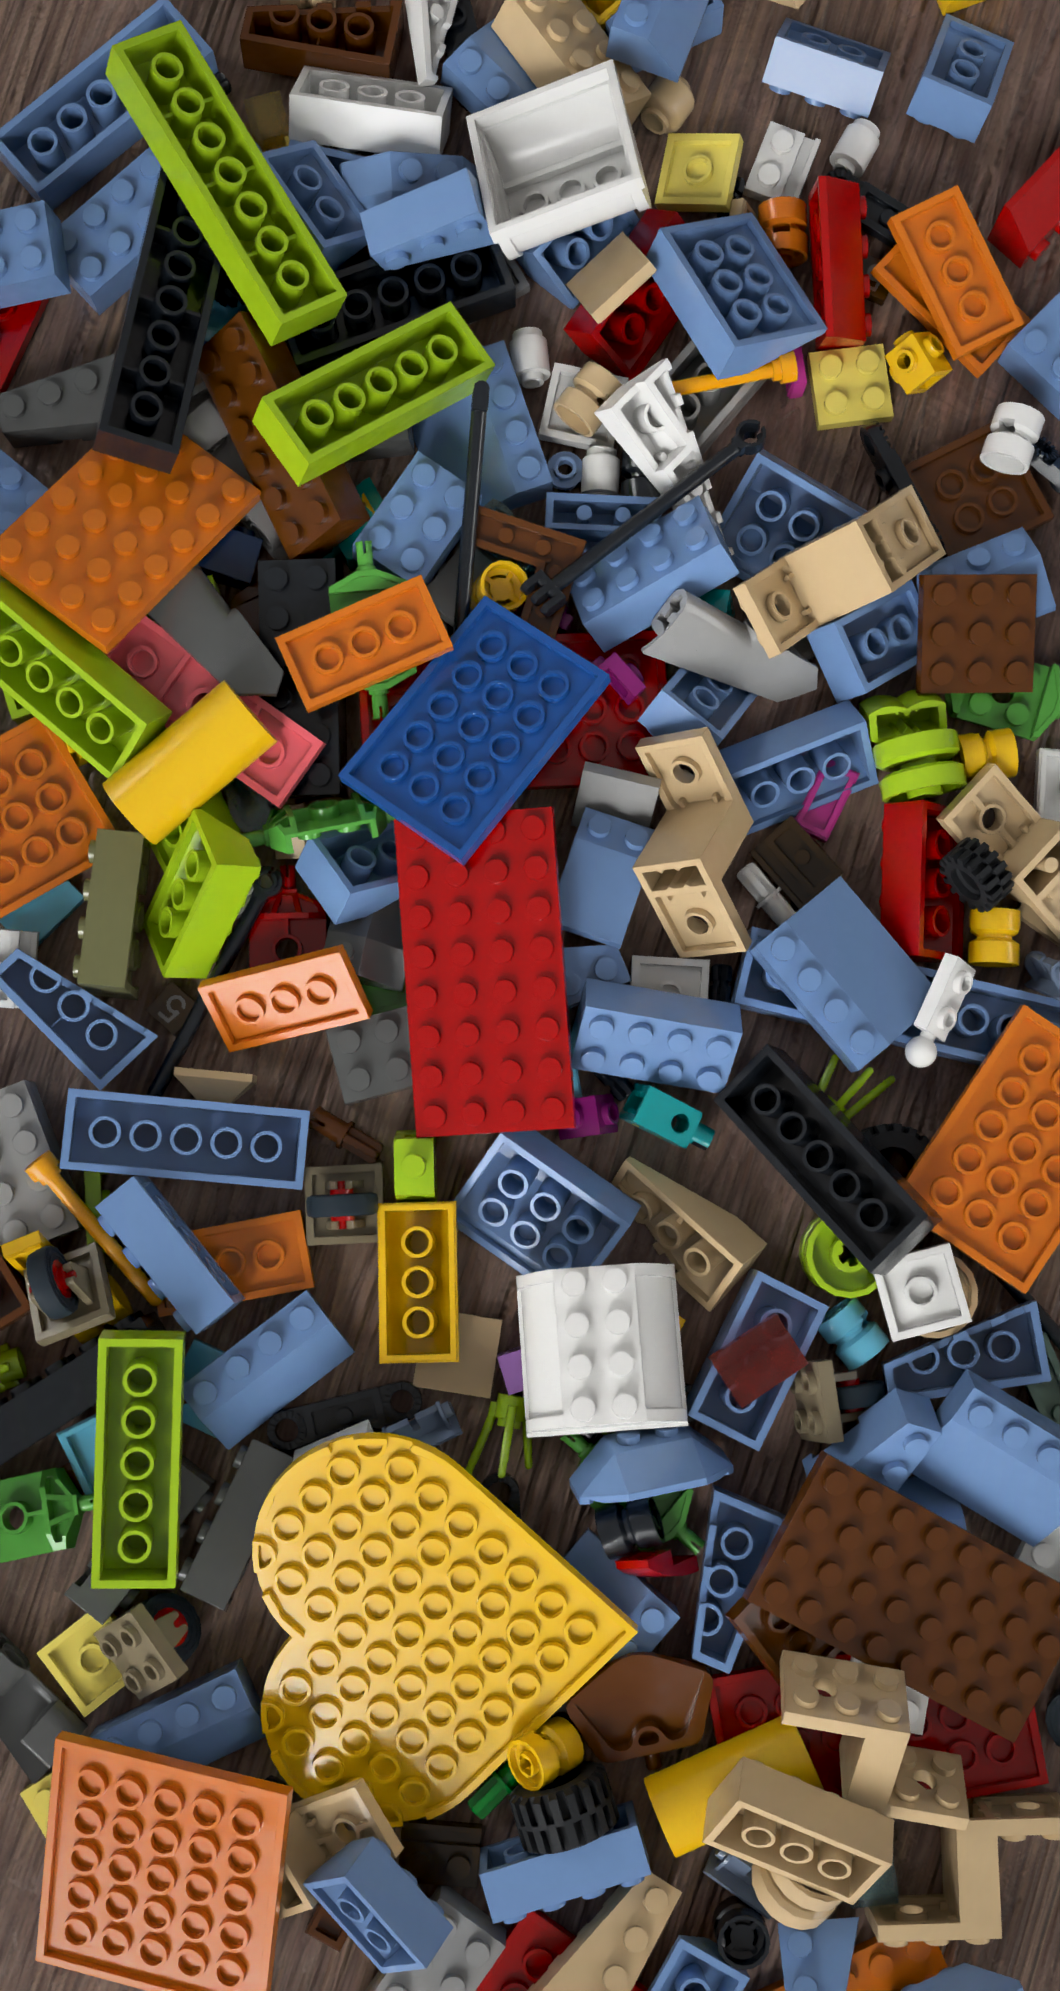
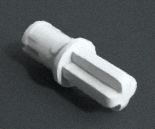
[736,862,796,927]

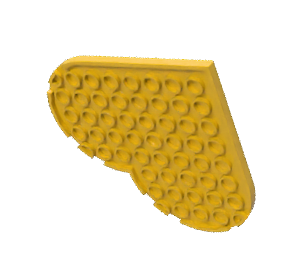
[252,1432,638,1827]

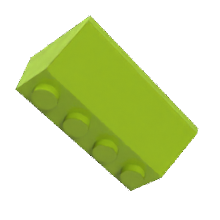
[144,809,261,979]

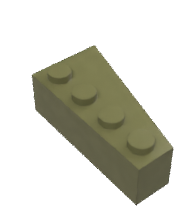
[73,828,151,1000]

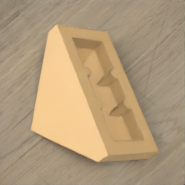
[174,1067,257,1103]

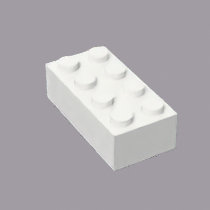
[289,66,453,155]

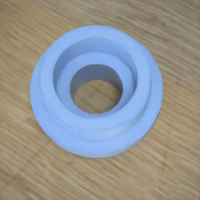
[547,451,582,490]

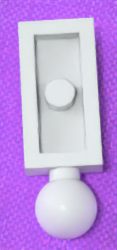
[905,953,976,1068]

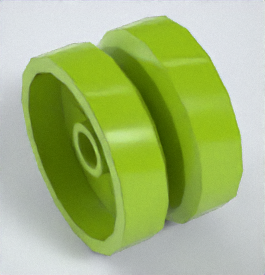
[872,728,968,803]
[798,1216,877,1298]

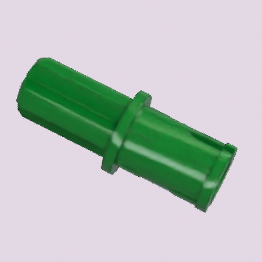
[468,1760,519,1819]

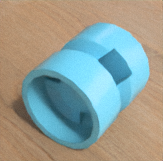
[818,1298,889,1371]

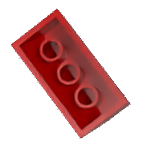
[987,146,1060,268]
[808,175,872,351]
[563,209,685,381]
[879,800,964,963]

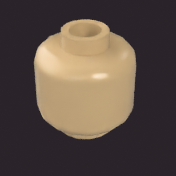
[640,76,695,135]

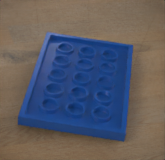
[338,596,611,866]

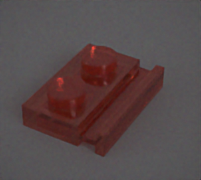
[708,1313,809,1408]

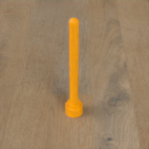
[672,350,798,396]
[24,1150,163,1306]

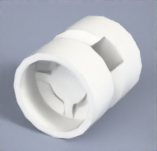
[980,402,1045,475]

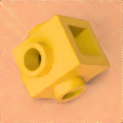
[884,330,953,395]

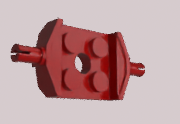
[249,865,327,1038]

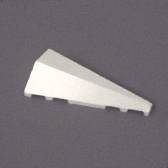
[405,0,458,87]
[594,358,734,556]

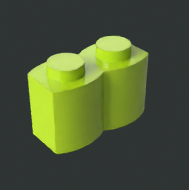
[859,689,947,744]

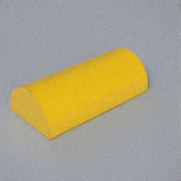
[102,680,278,845]
[377,1201,460,1364]
[643,1716,824,1858]

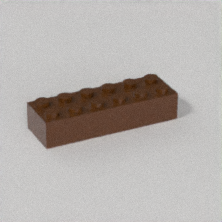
[198,311,370,560]

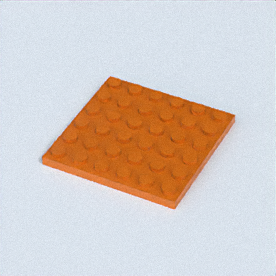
[35,1730,293,1991]

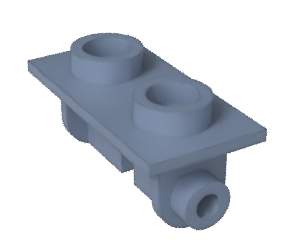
[1024,951,1060,1001]
[381,1401,463,1447]
[703,1847,772,1920]

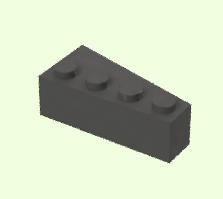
[0,353,115,448]
[177,1439,293,1612]
[64,1454,216,1625]

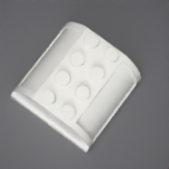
[466,59,651,260]
[516,1263,688,1438]

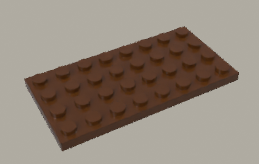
[742,1450,1060,1743]

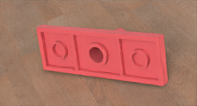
[104,616,326,808]

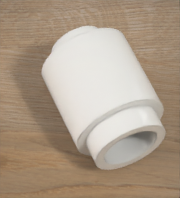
[829,118,880,178]
[509,327,551,389]
[581,446,620,495]

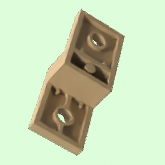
[936,763,1060,940]
[279,1778,404,1920]

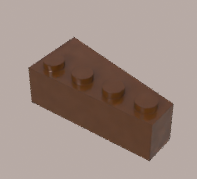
[240,0,404,79]

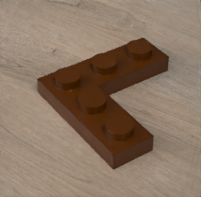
[476,505,587,640]

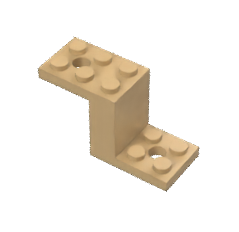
[733,484,946,659]
[632,727,754,958]
[780,1650,970,1831]
[864,1792,1060,1947]

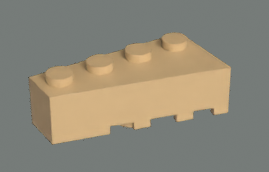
[527,1873,682,1991]

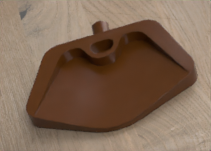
[565,1652,713,1770]

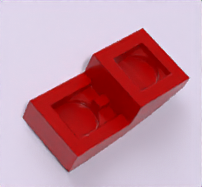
[615,1549,699,1577]

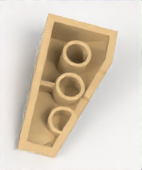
[611,1156,767,1312]

